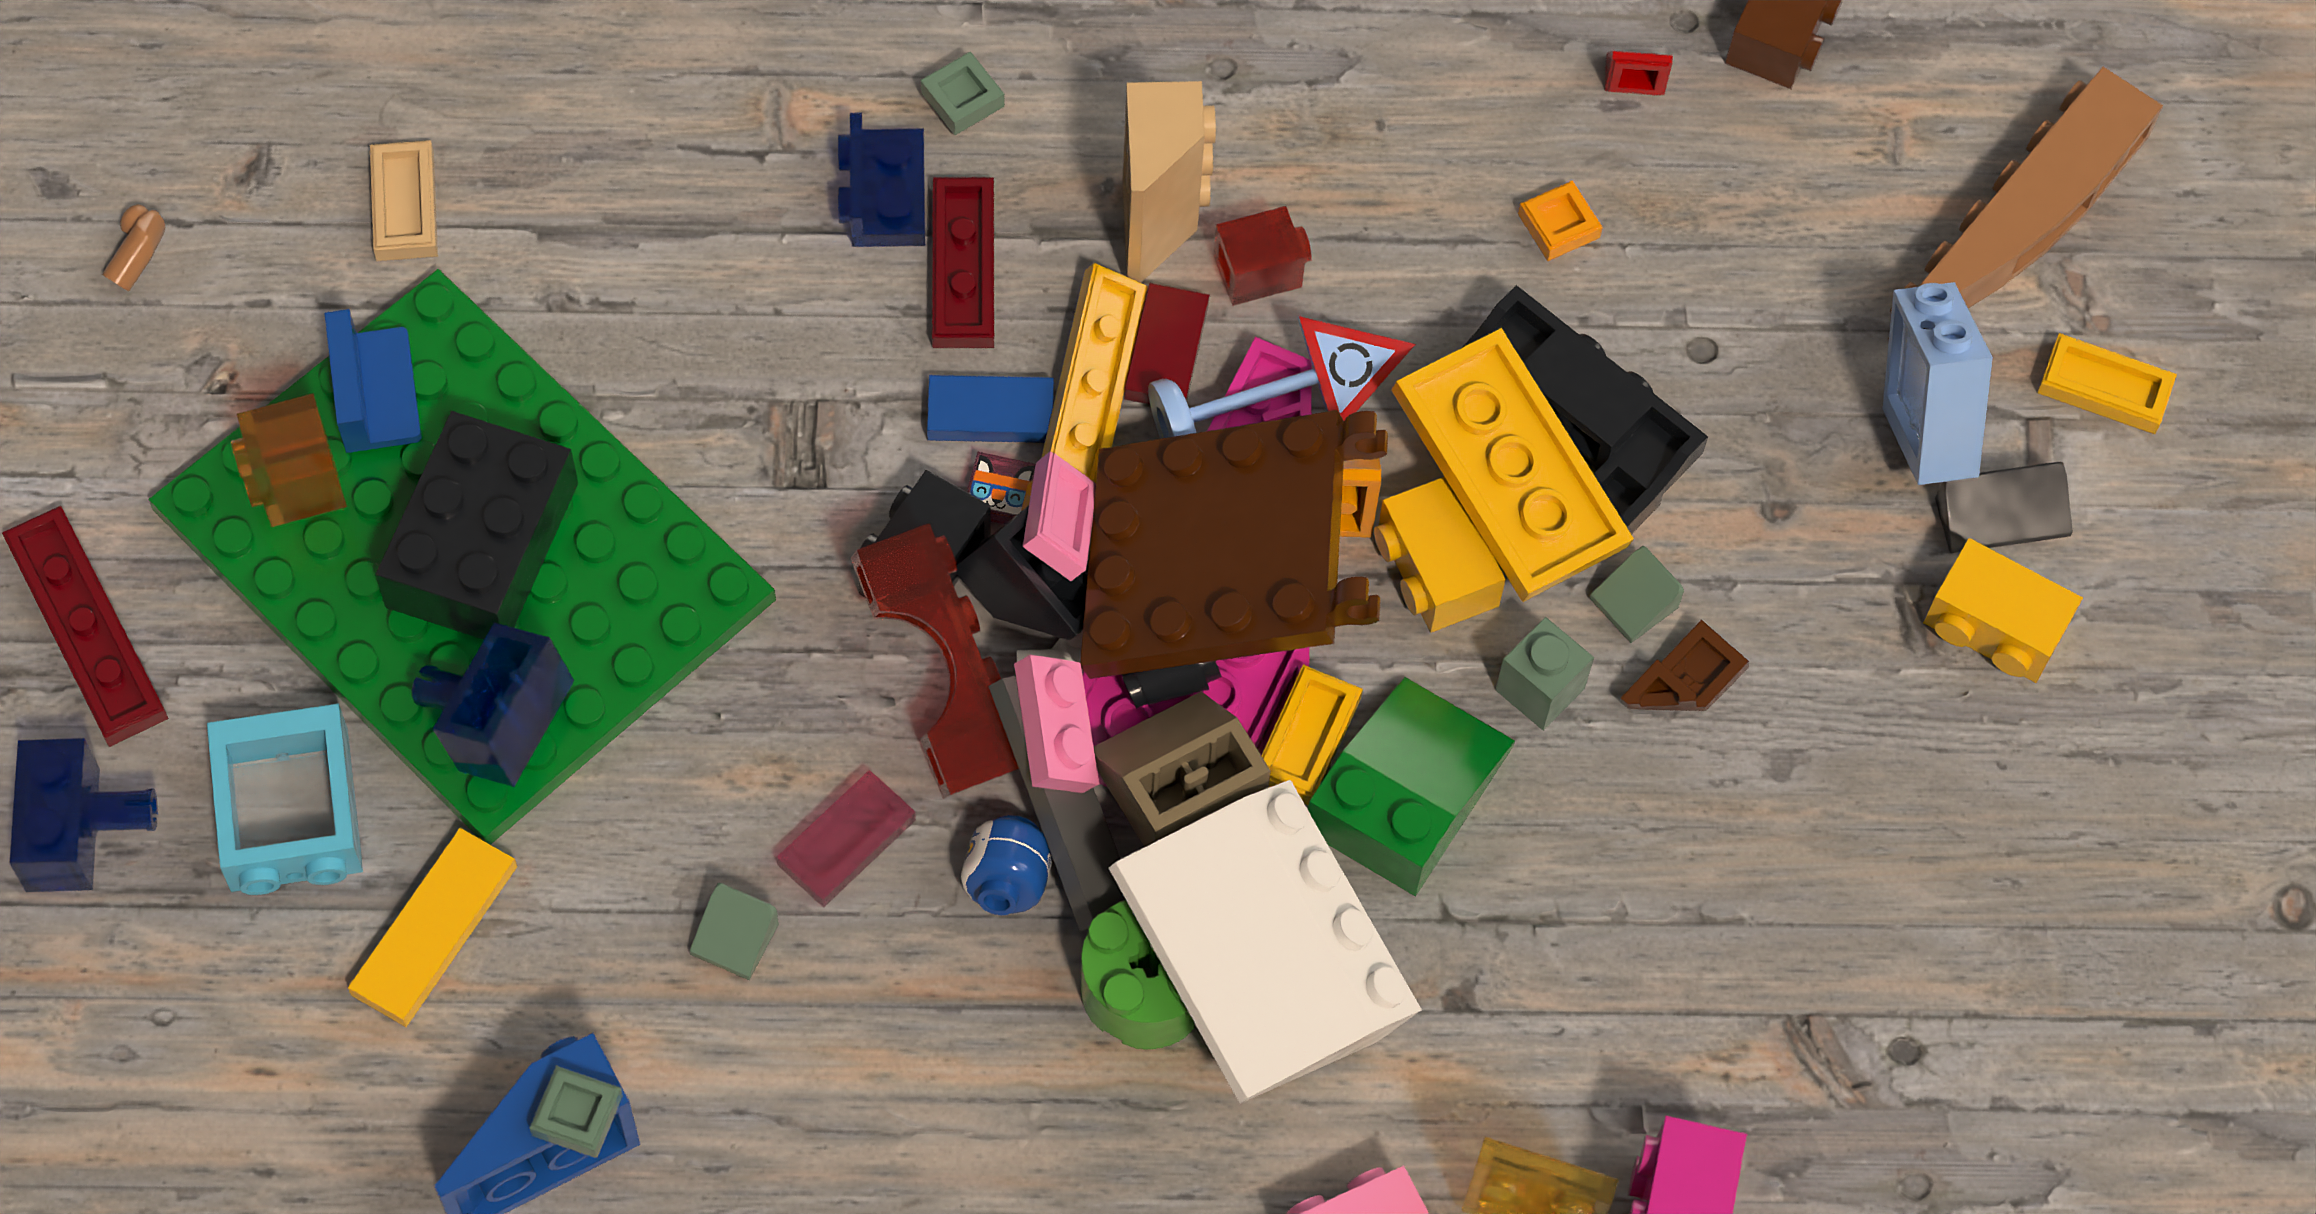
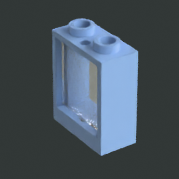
[1882,282,1993,485]

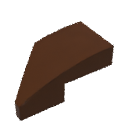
[1620,620,1749,711]

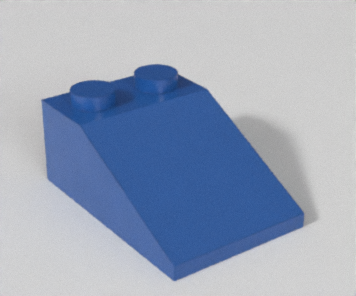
[434,1033,641,1214]

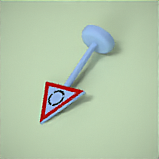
[1148,316,1416,439]

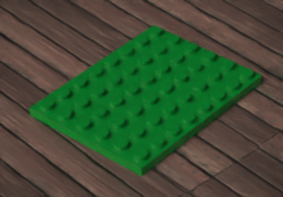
[148,269,776,845]

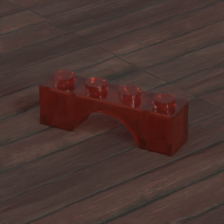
[851,523,1019,799]

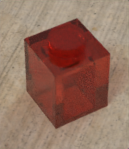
[1213,206,1312,306]

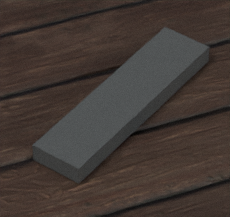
[988,676,1126,931]

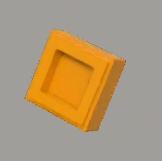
[1518,180,1603,261]

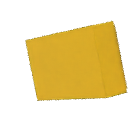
[2037,333,2177,434]
[1262,665,1363,806]

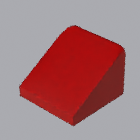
[1605,51,1673,96]

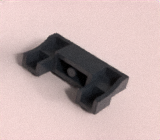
[1460,285,1708,535]

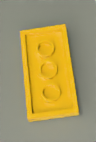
[1391,328,1634,602]

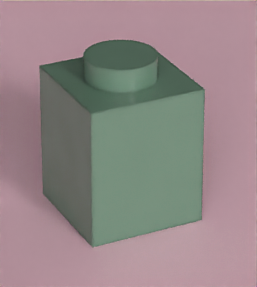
[1495,617,1594,731]

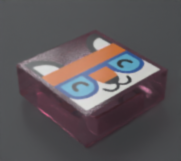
[967,452,1036,525]

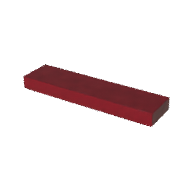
[2,506,169,747]

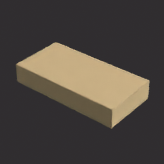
[370,140,438,261]

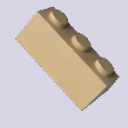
[1122,81,1216,283]

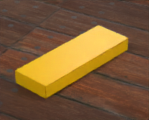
[348,828,517,1027]

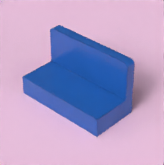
[324,309,422,453]

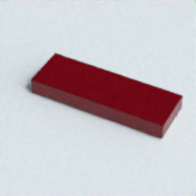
[932,177,994,348]

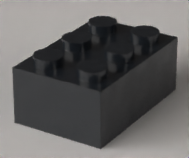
[375,411,578,647]

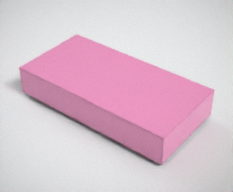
[1023,451,1096,581]

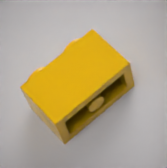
[1374,477,1506,633]
[1923,538,2083,683]

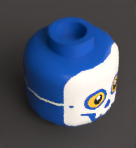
[961,815,1053,915]

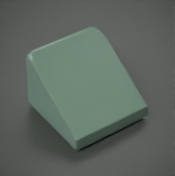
[1590,546,1684,643]
[690,883,779,981]

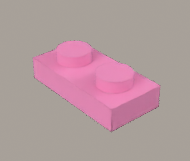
[1014,654,1099,793]

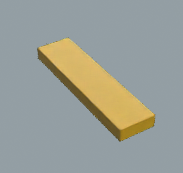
[1041,263,1148,483]

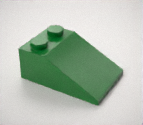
[1308,677,1515,897]

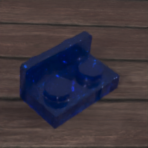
[838,112,926,247]

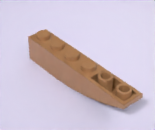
[1888,66,2163,340]

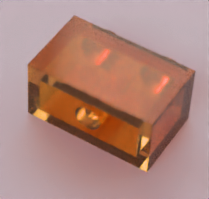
[231,394,347,527]

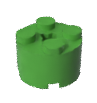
[1080,900,1196,1049]

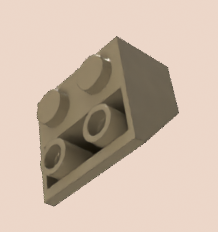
[1094,692,1271,847]

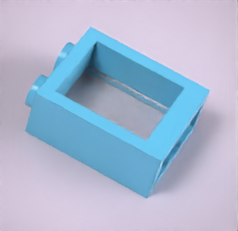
[207,704,363,895]

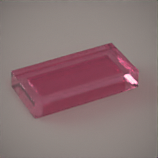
[776,770,916,908]

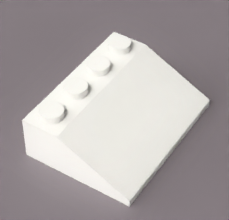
[1109,780,1422,1104]

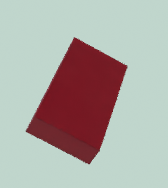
[1124,283,1210,404]

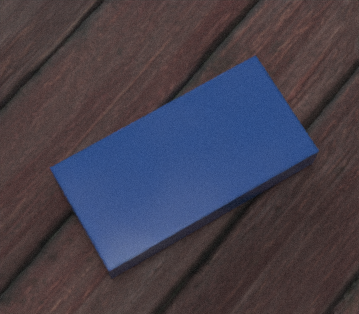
[927,375,1054,443]

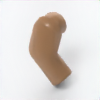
[102,205,165,291]

